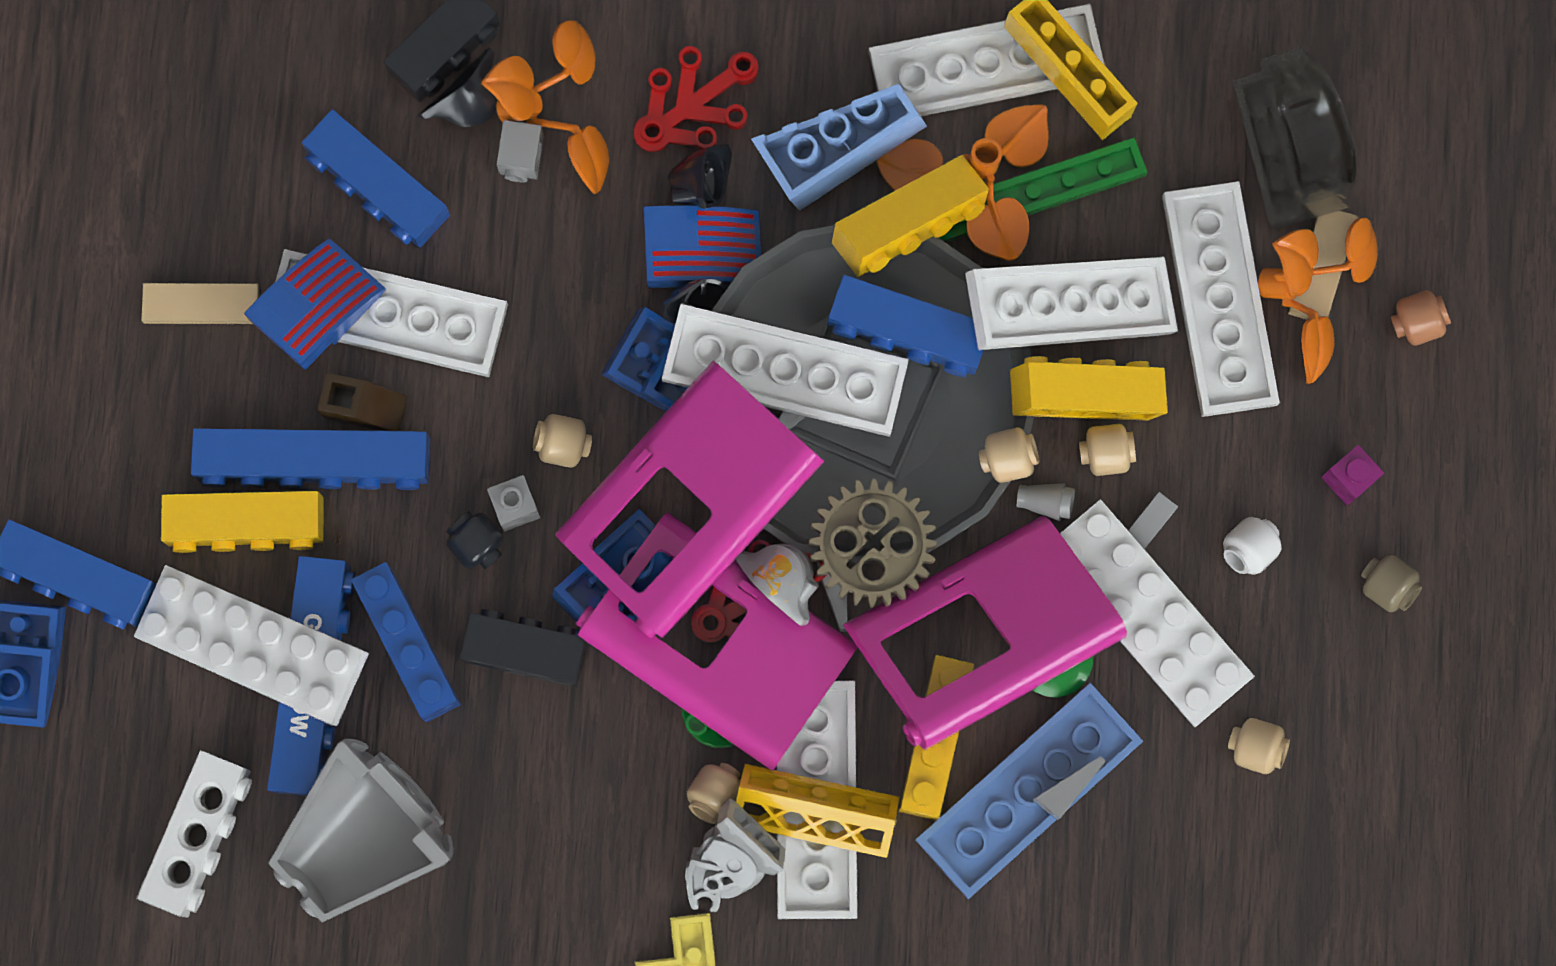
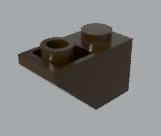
[317,372,408,431]

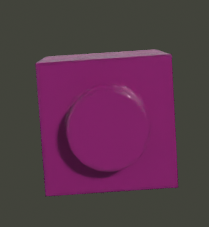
[1321,445,1385,506]

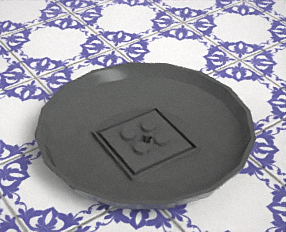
[712,225,1034,564]

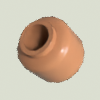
[1391,290,1451,346]

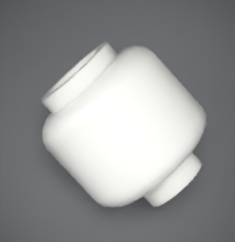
[1223,517,1282,575]

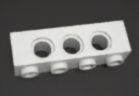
[137,750,252,917]

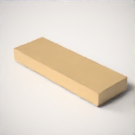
[1288,205,1358,320]
[142,283,260,324]

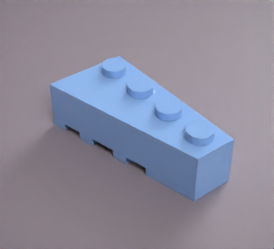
[751,84,927,211]

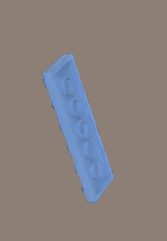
[915,683,1143,899]

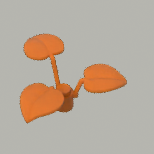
[481,20,609,194]
[876,105,1049,261]
[1258,218,1378,384]

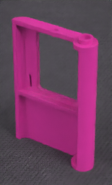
[555,360,824,638]
[576,512,858,771]
[843,516,1127,750]

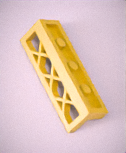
[736,764,899,858]

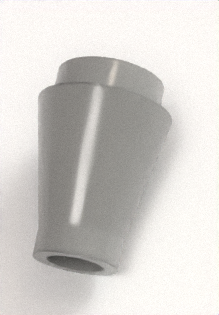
[1016,483,1075,521]

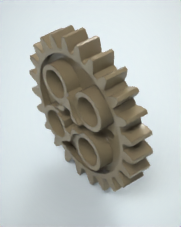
[809,479,937,608]

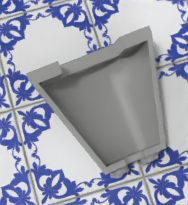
[268,739,453,922]

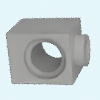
[497,120,544,183]
[487,475,540,532]

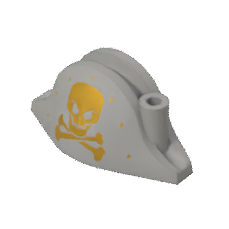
[735,544,818,626]

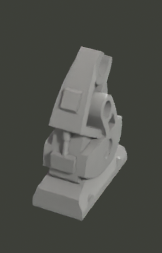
[685,798,786,912]

